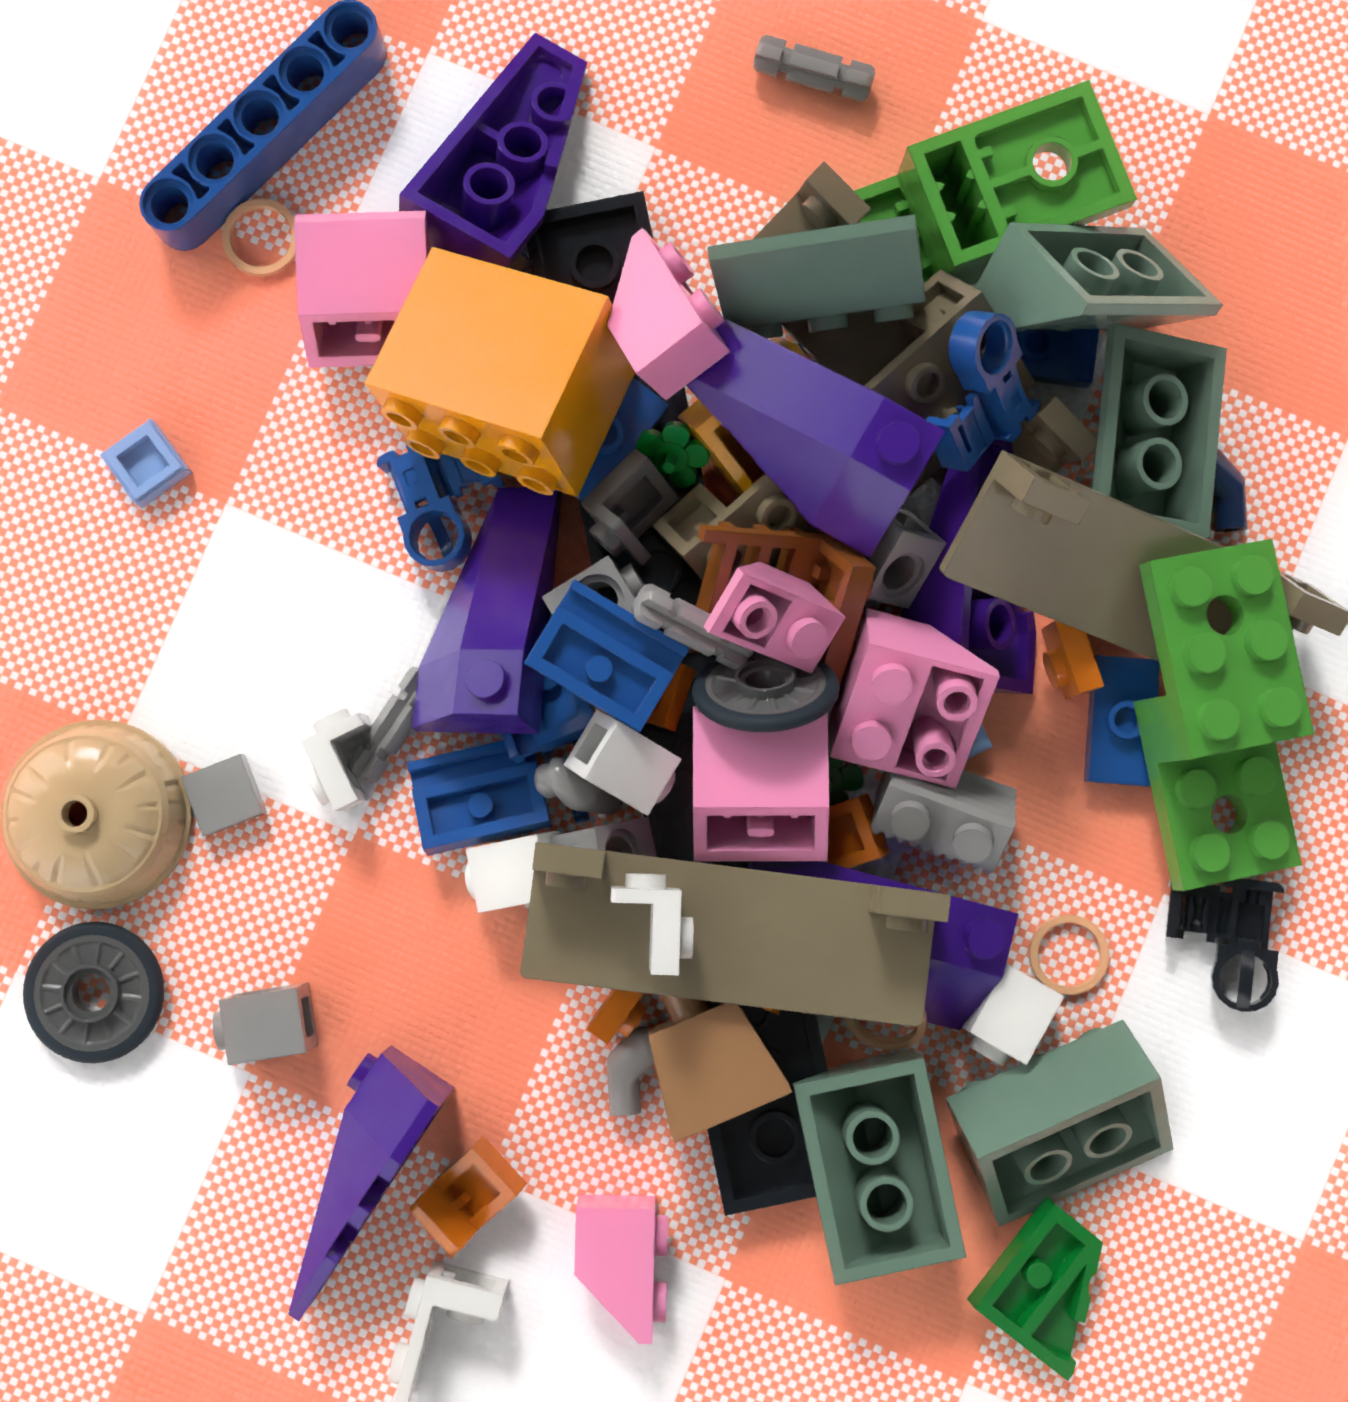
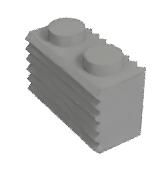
[871,770,1017,875]

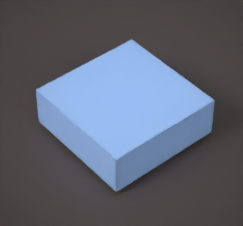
[100,418,193,509]

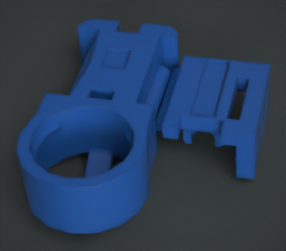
[926,310,1040,472]
[377,445,505,572]

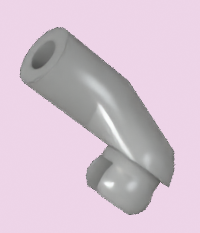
[534,757,624,815]
[607,1026,654,1116]

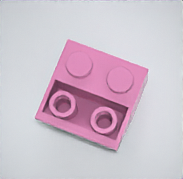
[294,211,431,368]
[828,608,1000,789]
[693,706,829,862]

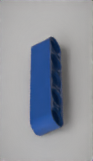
[139,0,387,251]

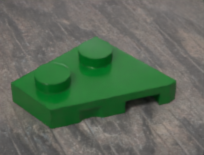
[967,1196,1103,1381]

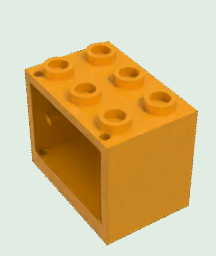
[364,247,635,497]

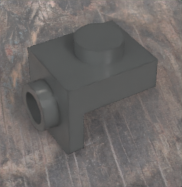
[580,449,679,566]

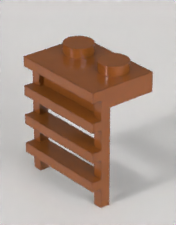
[683,521,876,685]

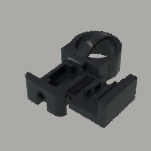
[1165,878,1284,1012]

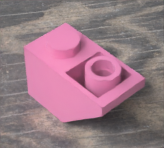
[607,228,730,400]
[703,562,846,674]
[574,1194,668,1344]

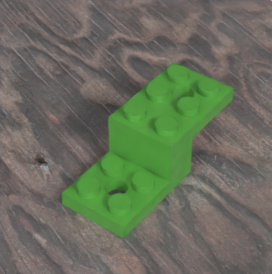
[854,80,1137,285]
[1133,539,1314,891]

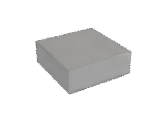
[181,754,267,836]

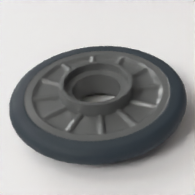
[692,651,840,732]
[23,922,165,1064]

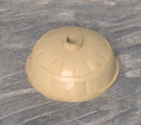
[1,720,193,909]

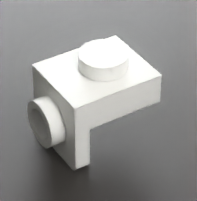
[300,708,372,812]
[610,873,694,975]

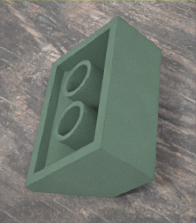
[707,214,926,339]
[975,222,1223,332]
[1092,323,1227,539]
[946,1019,1174,1227]
[793,1049,966,1286]

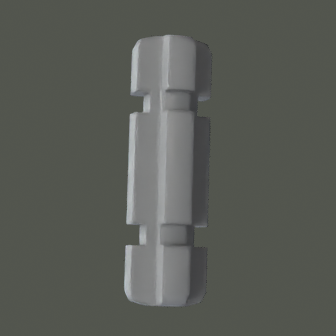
[753,35,875,102]
[631,584,753,670]
[347,666,419,783]

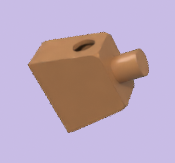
[648,995,792,1143]

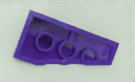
[399,33,587,267]
[686,318,945,559]
[900,439,1036,694]
[412,487,562,735]
[747,861,1019,1031]
[288,1045,455,1322]

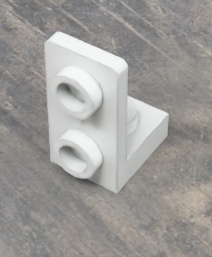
[387,1260,509,1402]

